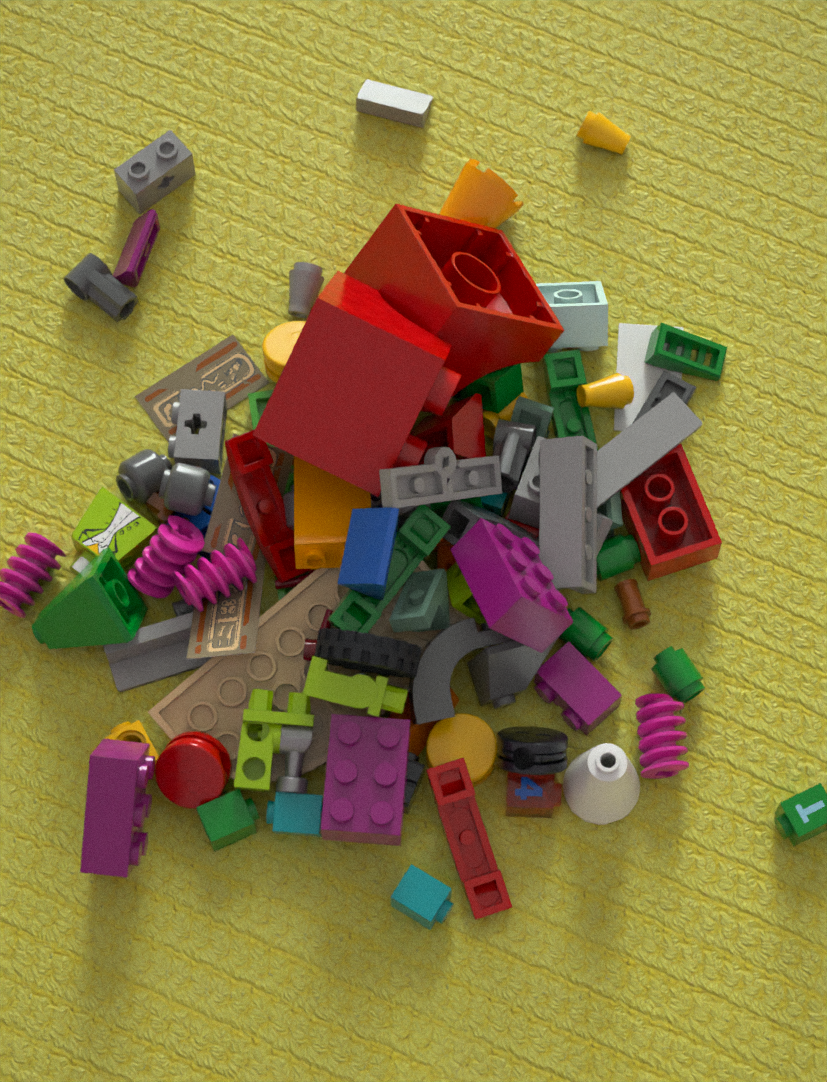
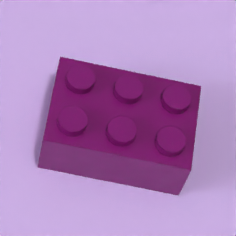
[450,518,573,653]
[321,714,411,846]
[80,739,155,878]

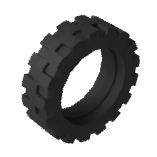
[315,628,422,678]

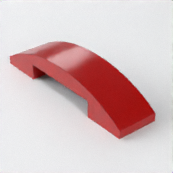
[225,429,310,582]
[426,757,512,920]

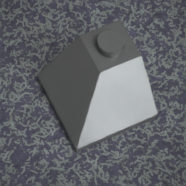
[467,638,558,709]

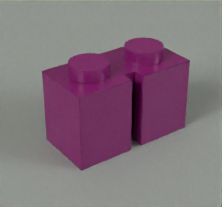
[534,641,622,736]

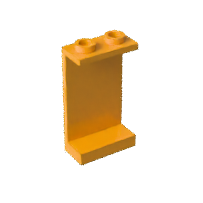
[294,456,371,569]

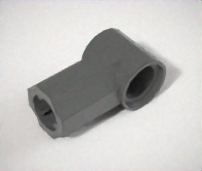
[64,253,138,322]
[493,419,537,493]

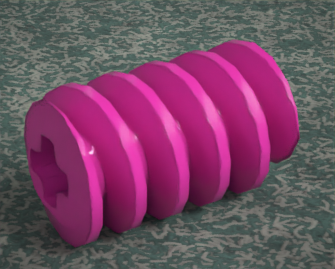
[127,515,205,598]
[0,532,66,618]
[172,537,257,612]
[635,693,689,779]

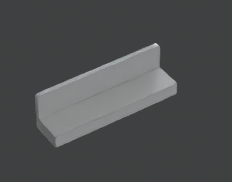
[597,392,702,508]
[539,436,597,594]
[103,612,212,692]

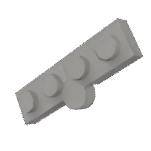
[379,447,502,508]

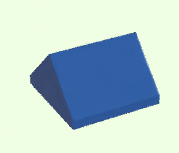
[337,507,399,600]

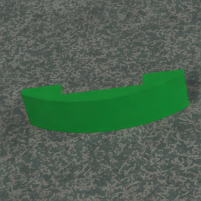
[543,349,598,451]
[328,504,451,633]

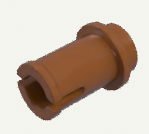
[614,579,651,630]

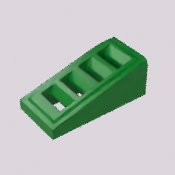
[644,322,727,381]

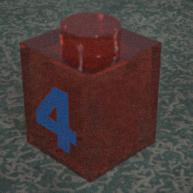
[505,772,562,818]

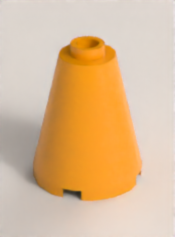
[439,158,524,229]

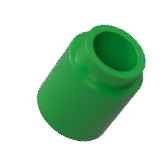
[596,534,641,581]
[558,607,613,662]
[651,646,705,704]

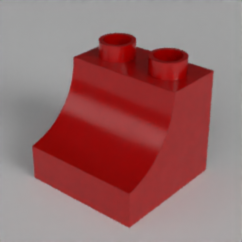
[344,204,565,413]
[253,271,461,497]

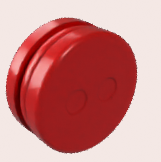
[155,731,232,809]

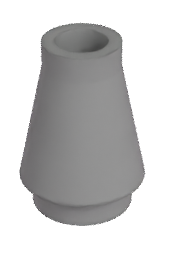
[288,262,324,318]

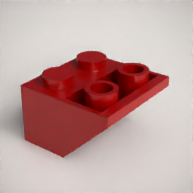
[410,393,486,465]

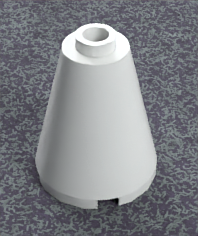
[563,743,640,825]

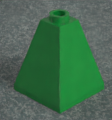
[32,547,148,649]

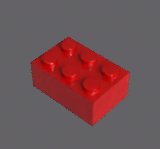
[620,444,722,581]

